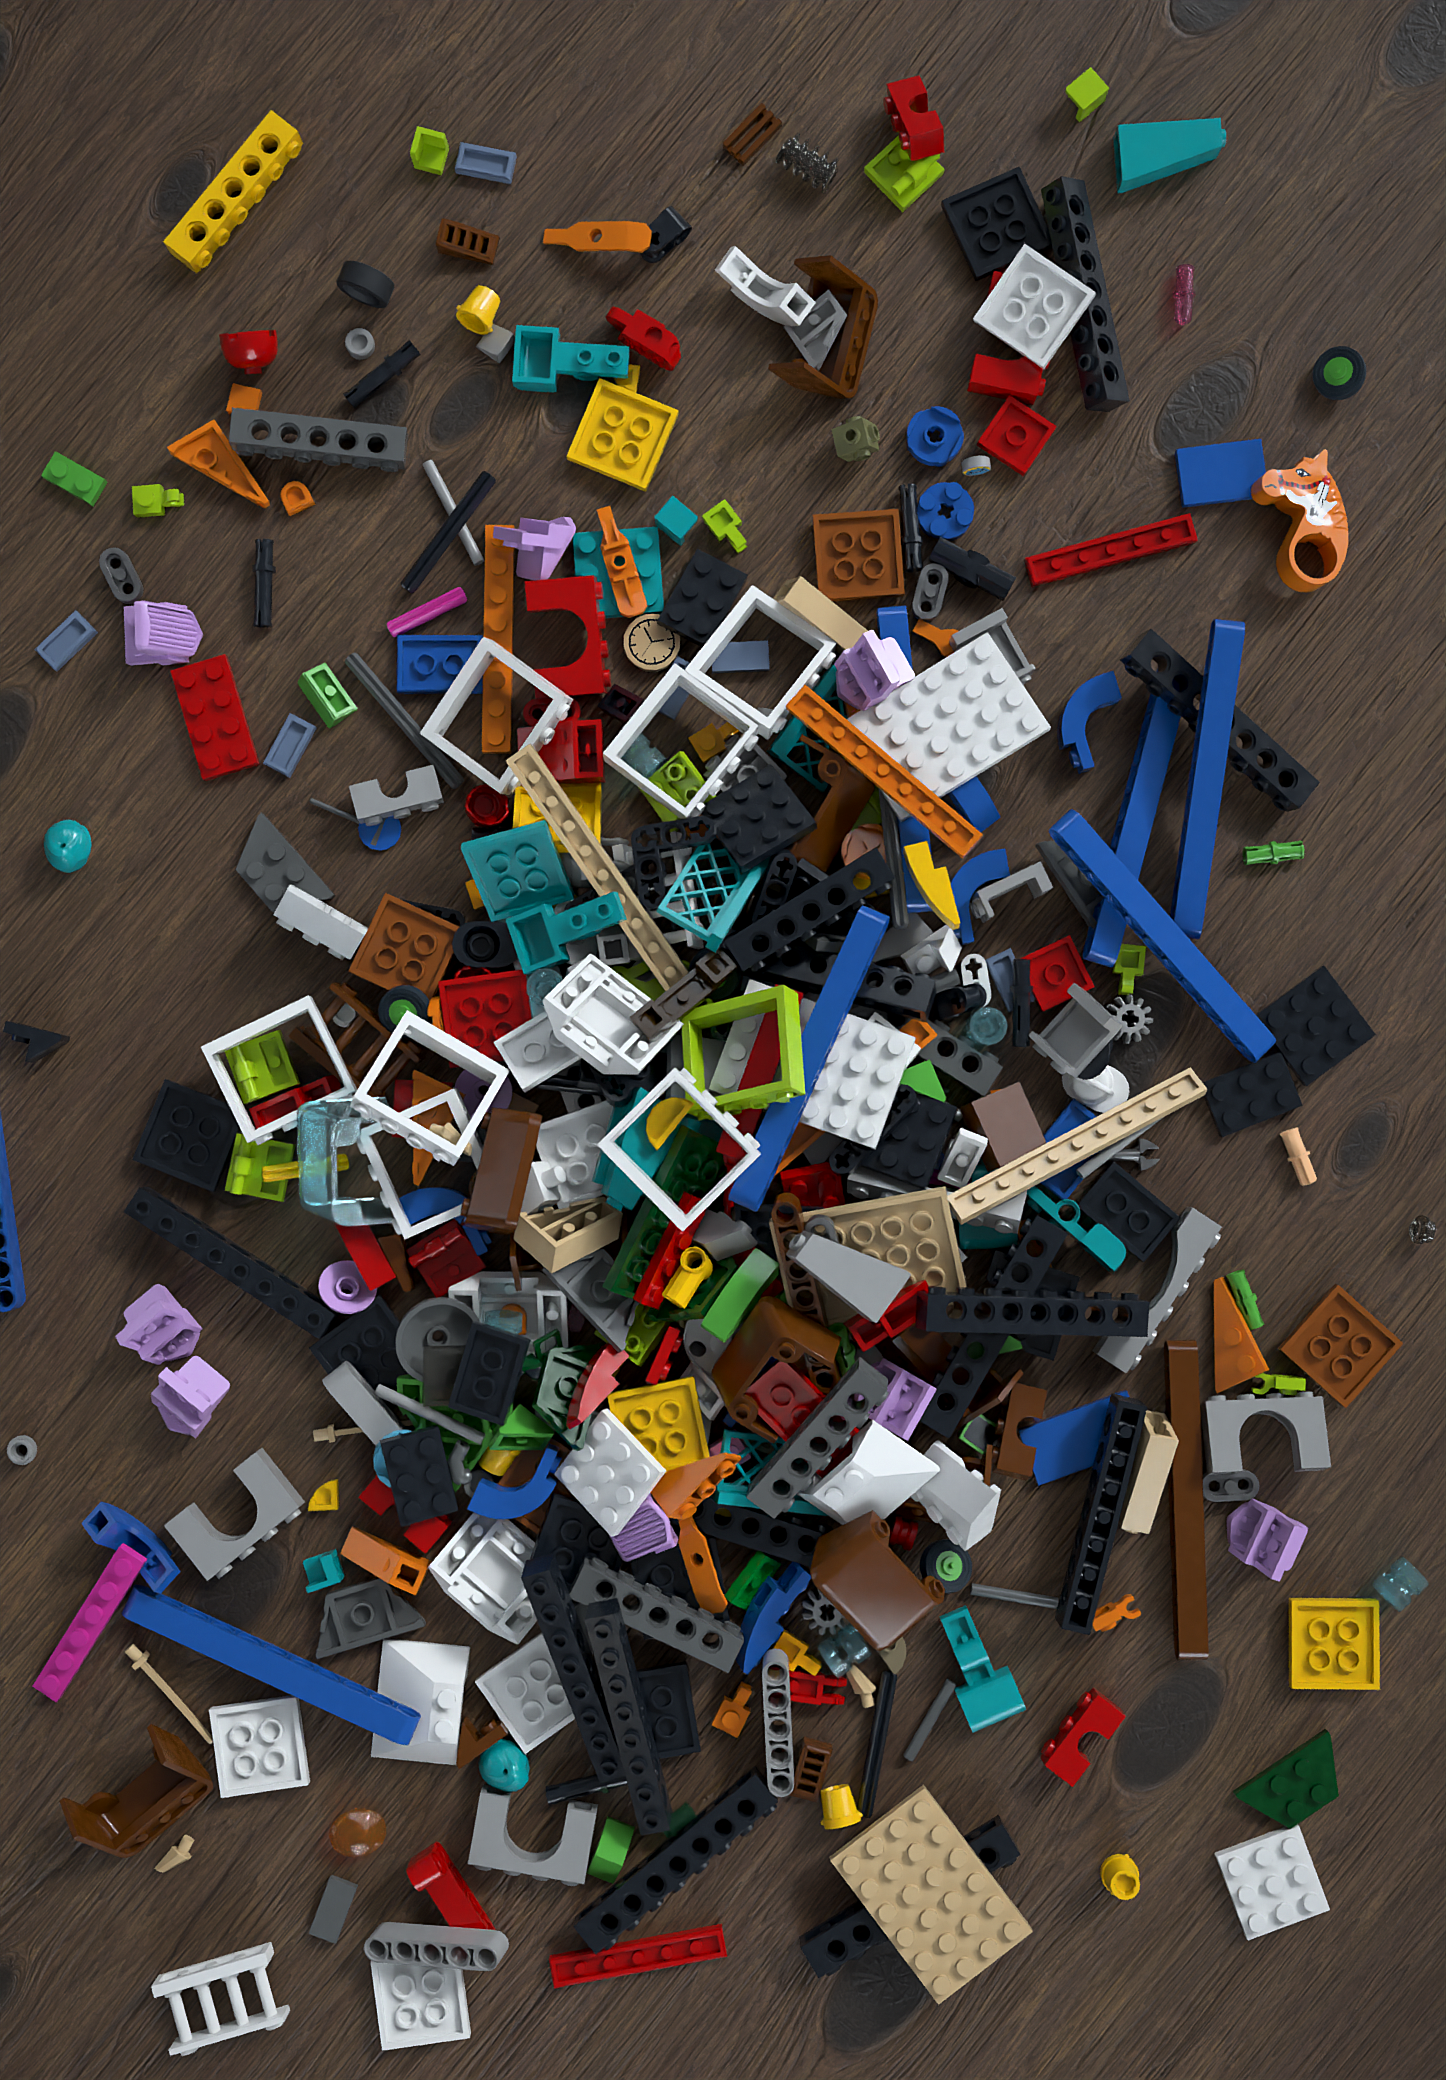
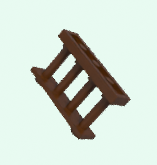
[289,982,426,1105]

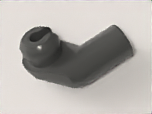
[447,1440,472,1485]

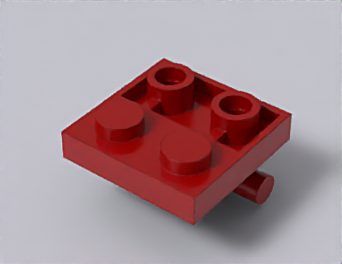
[406,1219,487,1298]

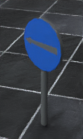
[309,798,402,851]

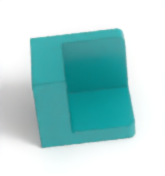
[654,496,698,546]
[303,1549,345,1593]

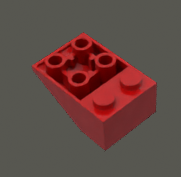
[517,719,605,786]

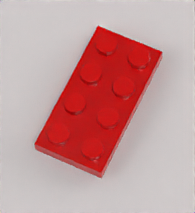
[170,654,260,781]
[744,1360,859,1478]

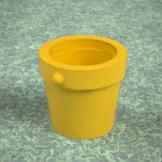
[456,285,500,335]
[478,1446,522,1476]
[821,1784,863,1829]
[1100,1854,1140,1900]

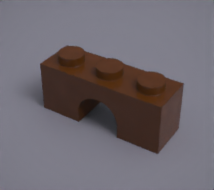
[991,1383,1047,1481]

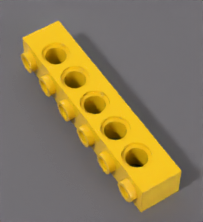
[163,110,303,274]

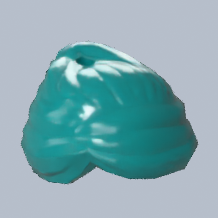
[44,820,92,873]
[478,1739,530,1792]

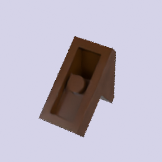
[456,1716,509,1769]

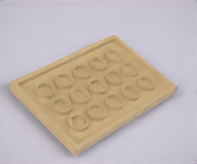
[769,1187,967,1326]
[830,1784,1033,2005]

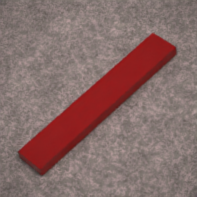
[1024,513,1198,587]
[716,984,804,1160]
[549,1924,727,1988]

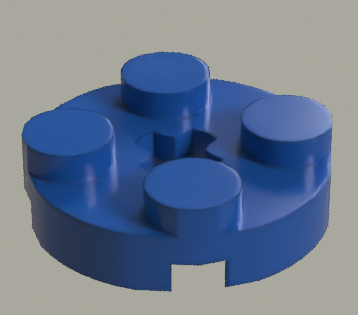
[906,406,964,467]
[917,482,974,541]

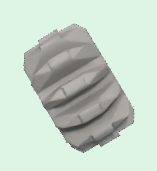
[1106,995,1153,1044]
[802,1589,846,1635]

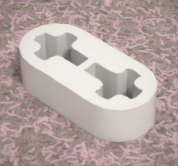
[960,954,991,1007]

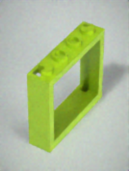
[681,985,805,1121]

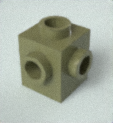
[831,416,880,462]

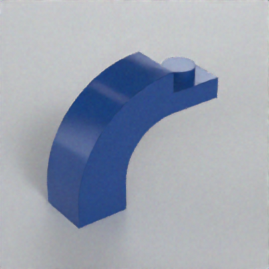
[1057,671,1122,774]
[948,776,1001,832]
[950,848,1010,945]
[399,1187,492,1256]
[467,1443,561,1519]
[81,1502,181,1593]

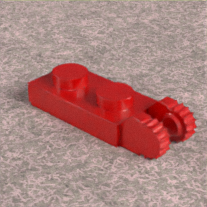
[769,1666,847,1705]

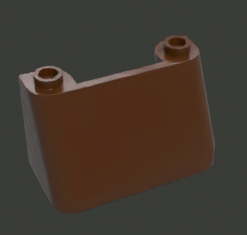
[810,1510,945,1651]

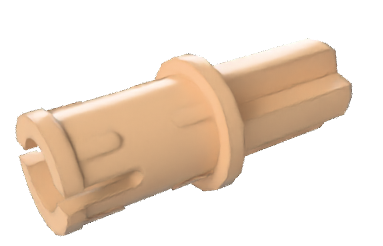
[1280,1127,1317,1186]

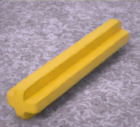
[262,1154,349,1182]

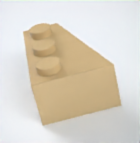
[514,1196,623,1273]

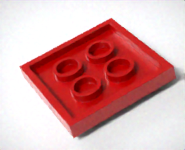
[438,969,533,1068]

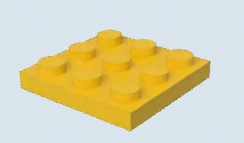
[566,378,679,492]
[513,782,602,853]
[607,1376,710,1474]
[1289,1598,1380,1690]

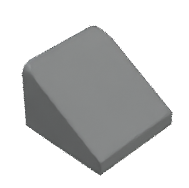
[476,324,515,363]

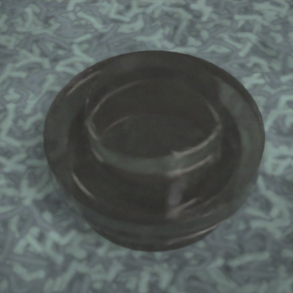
[1409,1215,1436,1244]

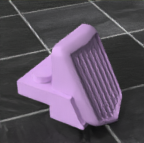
[493,517,576,581]
[124,601,203,666]
[834,630,915,711]
[115,1284,202,1365]
[151,1356,230,1439]
[854,1358,937,1441]
[609,1493,678,1562]
[1226,1498,1308,1582]

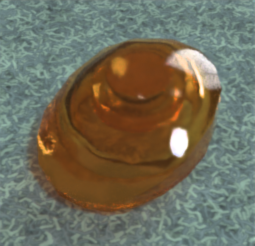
[329,1808,386,1857]

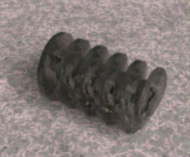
[775,132,839,194]

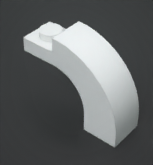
[715,246,816,326]

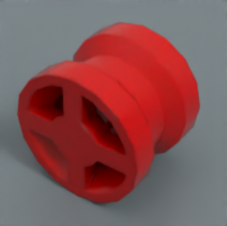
[888,1516,918,1551]

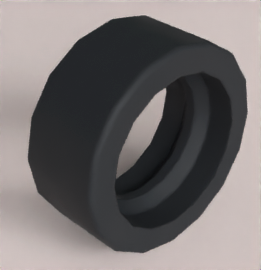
[336,260,394,308]

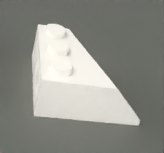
[273,885,368,960]
[911,1440,1001,1551]

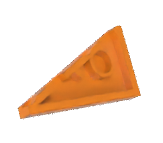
[167,420,270,509]
[412,1070,466,1186]
[1214,1277,1269,1393]

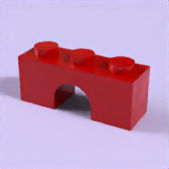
[883,75,944,161]
[359,1475,452,1554]
[1041,1687,1126,1787]

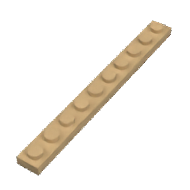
[505,743,689,991]
[948,1067,1207,1225]

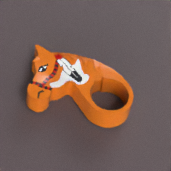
[1251,449,1348,593]

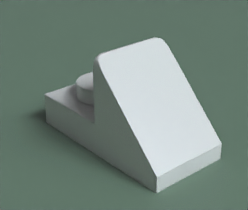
[901,924,962,975]
[937,1128,988,1188]
[679,1362,725,1420]

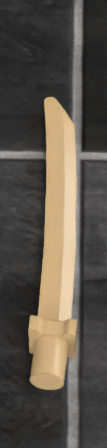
[313,1420,413,1443]
[125,1644,213,1744]

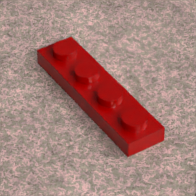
[633,1191,707,1309]

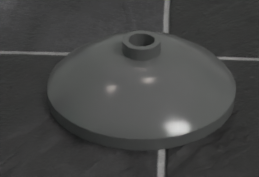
[395,1297,480,1385]

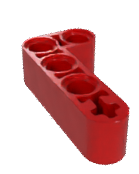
[406,1841,496,1930]

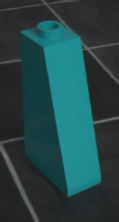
[1113,118,1226,193]
[601,1087,689,1211]

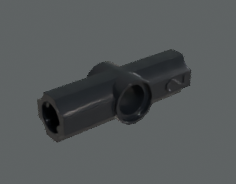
[928,537,1016,601]

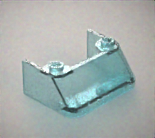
[297,1097,392,1226]

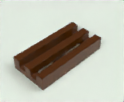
[723,103,782,166]

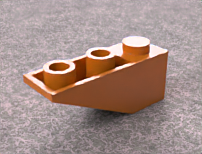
[650,1452,742,1520]
[340,1526,432,1595]

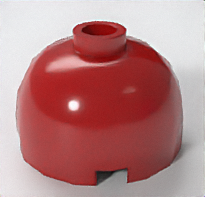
[219,330,278,374]

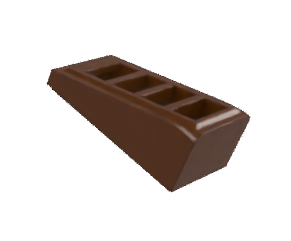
[436,218,500,265]
[378,1234,416,1292]
[789,1737,833,1803]

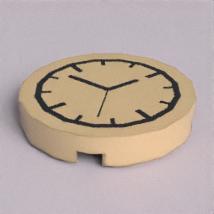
[624,614,680,672]

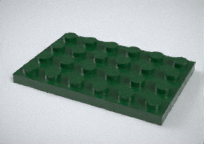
[602,1124,736,1300]

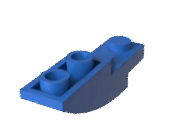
[735,1561,811,1675]

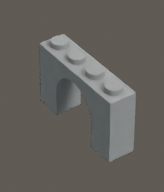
[1200,1392,1331,1475]
[164,1448,305,1581]
[468,1784,598,1886]

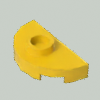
[646,1097,694,1150]

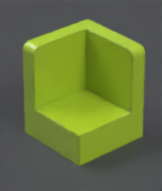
[1065,67,1109,122]
[410,126,449,176]

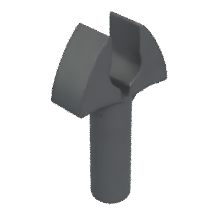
[1107,1139,1160,1170]

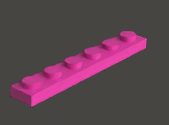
[32,1543,147,1702]

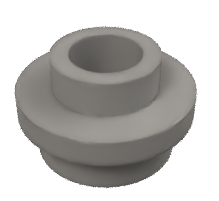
[7,1435,37,1465]

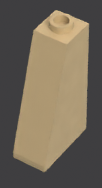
[773,576,868,655]
[1118,1410,1179,1534]

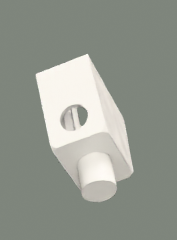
[520,1161,566,1215]

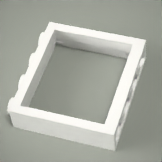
[685,585,837,740]
[420,637,573,795]
[603,663,759,819]
[201,995,357,1145]
[350,1010,510,1166]
[597,1068,761,1232]
[356,1088,483,1239]

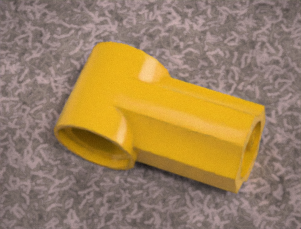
[662,1247,713,1309]

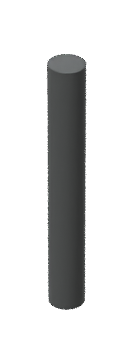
[970,1583,1058,1609]
[903,1679,956,1762]

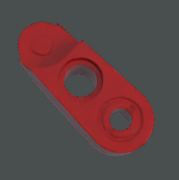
[605,306,681,371]

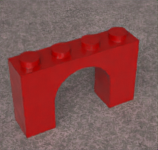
[967,271,1050,405]
[524,575,611,699]

